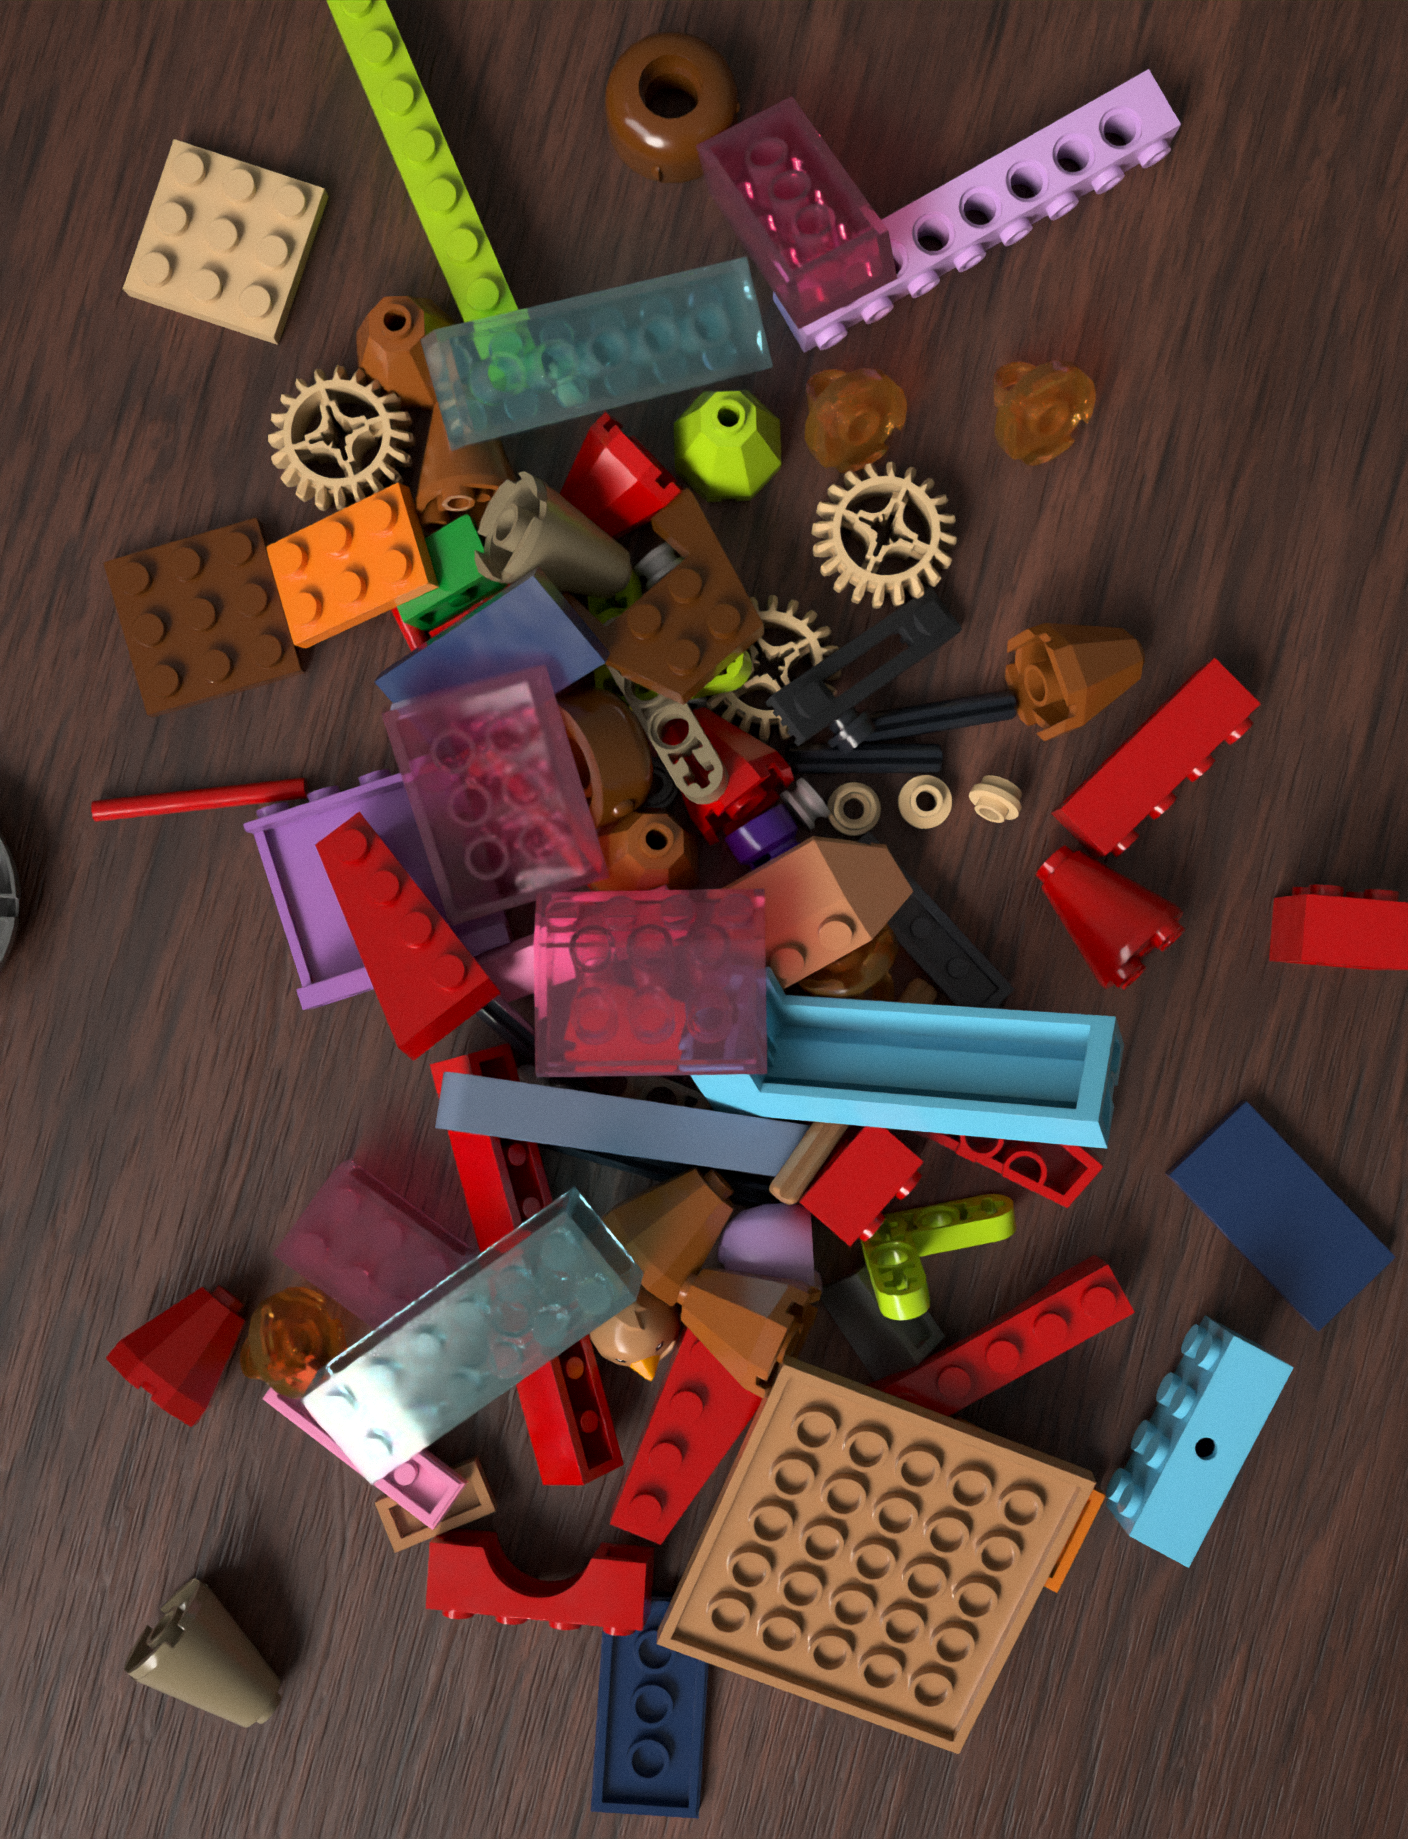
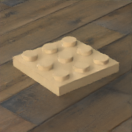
[123,139,328,345]

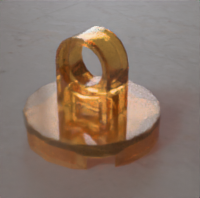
[993,360,1096,466]
[804,367,907,473]
[798,923,899,1002]
[240,1287,347,1399]

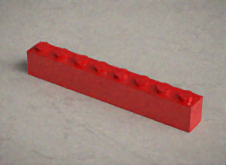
[430,1043,624,1485]

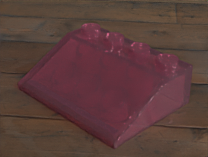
[381,664,609,926]
[534,888,767,1077]

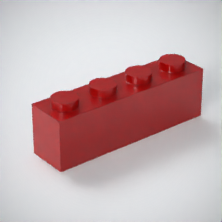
[1051,658,1260,859]

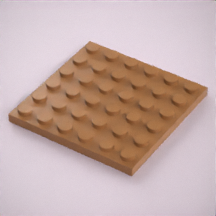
[657,1355,1096,1754]

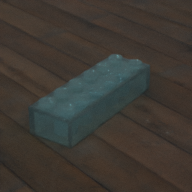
[421,257,773,451]
[300,1187,644,1485]

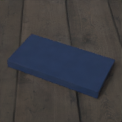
[374,567,610,759]
[1165,1100,1396,1332]
[591,1591,708,1819]

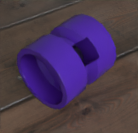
[725,804,802,871]

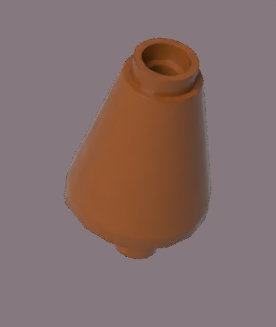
[415,384,518,542]

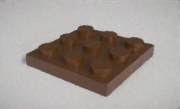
[103,517,305,718]

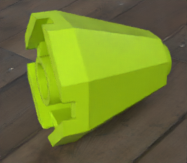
[674,390,781,502]

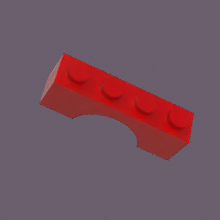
[426,1528,655,1636]

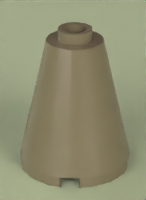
[474,471,632,599]
[124,1578,281,1728]

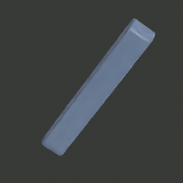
[435,1072,810,1177]

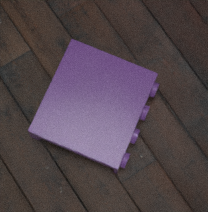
[243,752,515,1010]

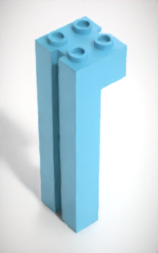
[679,963,1124,1149]

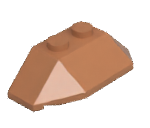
[699,836,913,989]

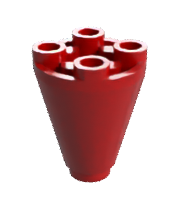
[1035,845,1185,990]

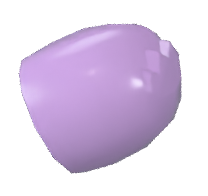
[717,1203,823,1294]

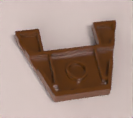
[562,488,764,705]

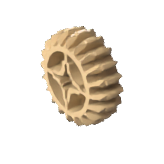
[268,365,415,511]
[811,461,957,609]
[706,595,841,742]

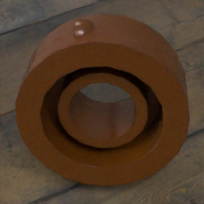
[605,32,740,183]
[530,687,653,832]

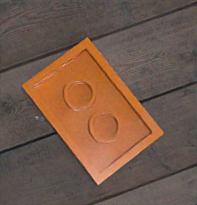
[266,482,439,649]

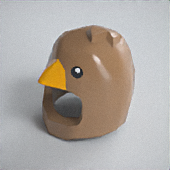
[588,1275,681,1381]

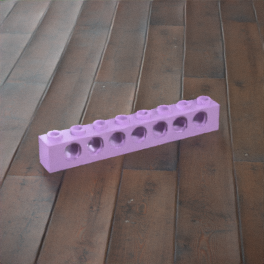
[773,69,1181,353]

